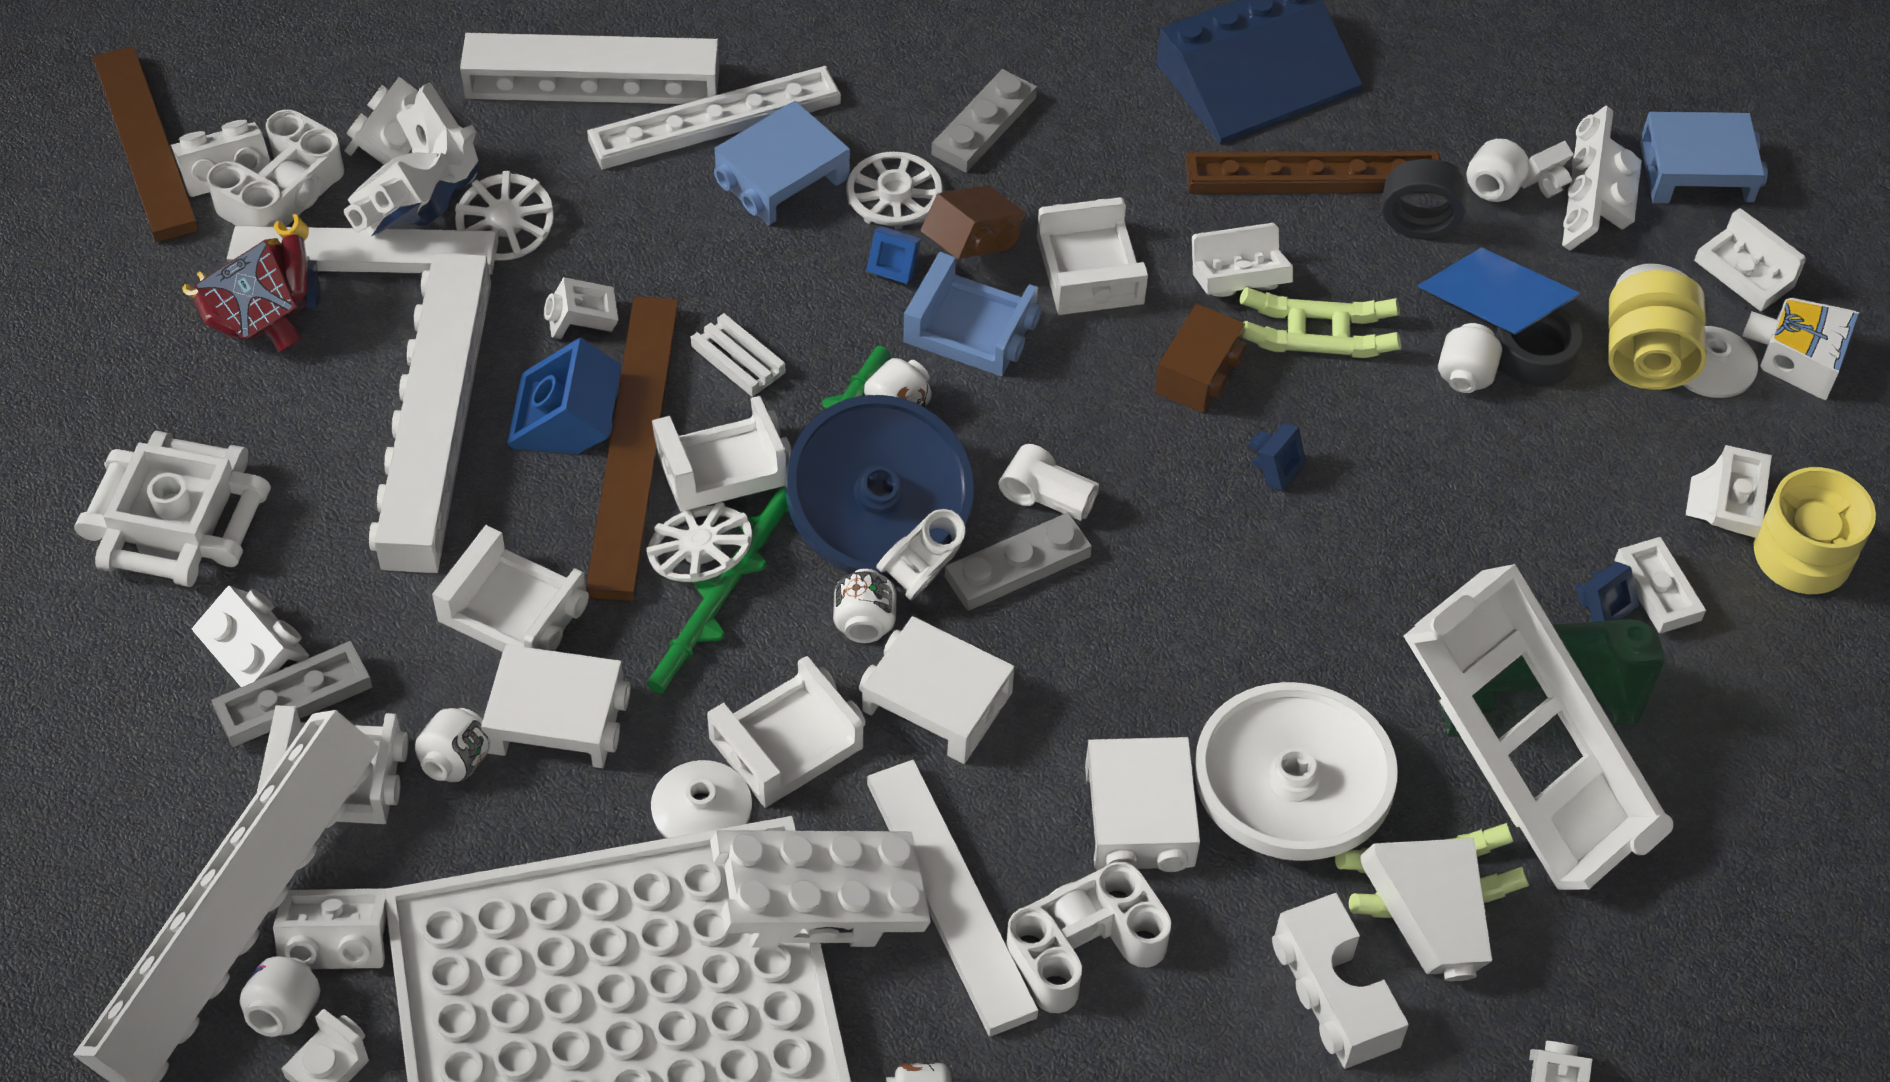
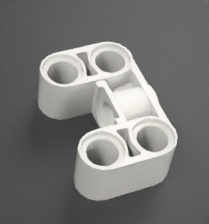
[207,110,344,227]
[1006,862,1171,1013]

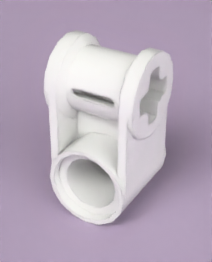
[876,509,965,601]

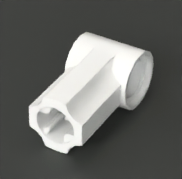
[998,444,1099,521]

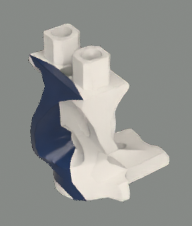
[344,82,478,237]

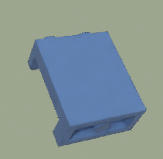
[714,101,850,225]
[1640,112,1768,203]
[903,252,1042,376]

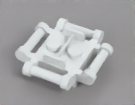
[74,431,271,587]

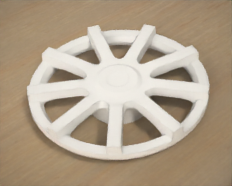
[846,152,943,230]
[455,171,554,260]
[646,502,752,582]

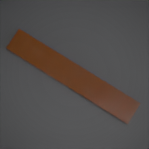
[92,46,199,243]
[1185,151,1441,194]

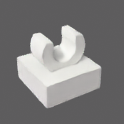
[1522,141,1574,198]

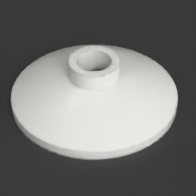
[1683,326,1758,398]
[651,760,752,838]

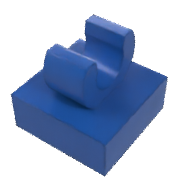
[866,226,921,284]

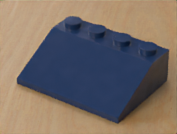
[1156,0,1362,144]

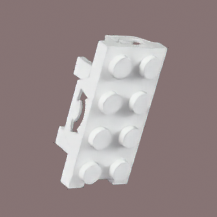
[710,830,931,948]

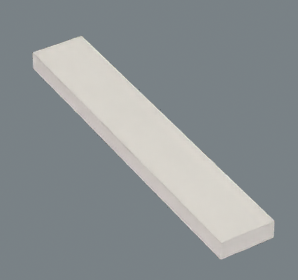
[587,66,841,170]
[227,226,498,274]
[867,760,1038,1037]

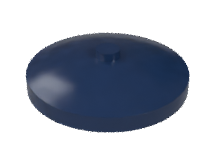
[785,395,974,578]

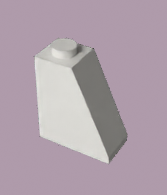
[1360,838,1492,981]

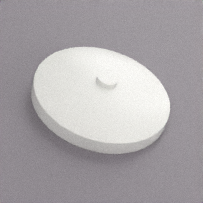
[1194,682,1398,860]

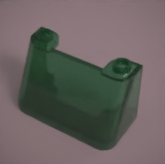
[1437,619,1666,736]

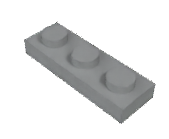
[931,69,1037,173]
[945,513,1092,611]
[211,641,372,747]

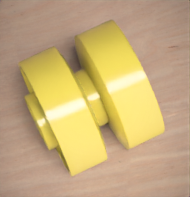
[1609,270,1707,390]
[1754,467,1876,594]

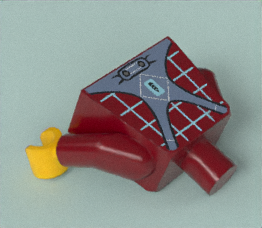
[182,214,309,353]

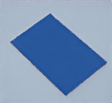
[1418,247,1580,335]

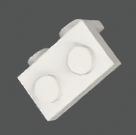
[344,77,424,165]
[171,120,270,197]
[1694,208,1806,312]
[1192,223,1293,297]
[192,586,309,687]

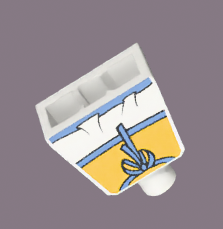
[1742,298,1859,400]

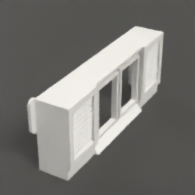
[1404,564,1673,890]

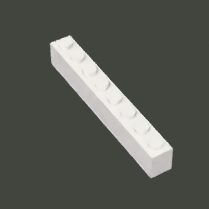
[369,253,491,573]
[73,710,380,1082]

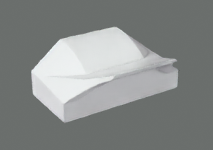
[1686,445,1772,538]

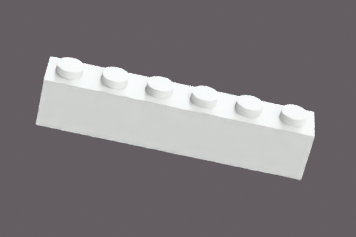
[460,33,719,104]

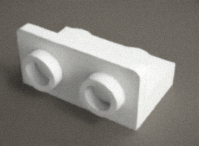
[273,889,387,969]

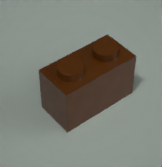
[920,185,1026,259]
[1154,303,1247,413]

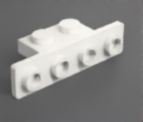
[1562,106,1642,250]

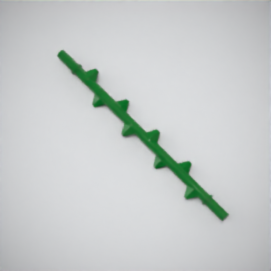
[647,346,891,694]

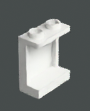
[1037,197,1148,315]
[652,396,792,512]
[432,525,589,652]
[859,616,1014,764]
[481,644,630,768]
[707,656,865,808]
[257,705,408,824]
[1085,737,1200,872]

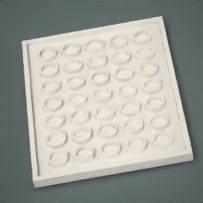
[384,816,851,1082]

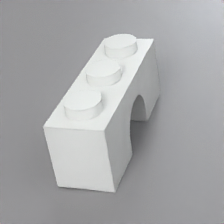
[1272,893,1409,1069]

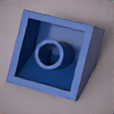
[507,337,622,454]

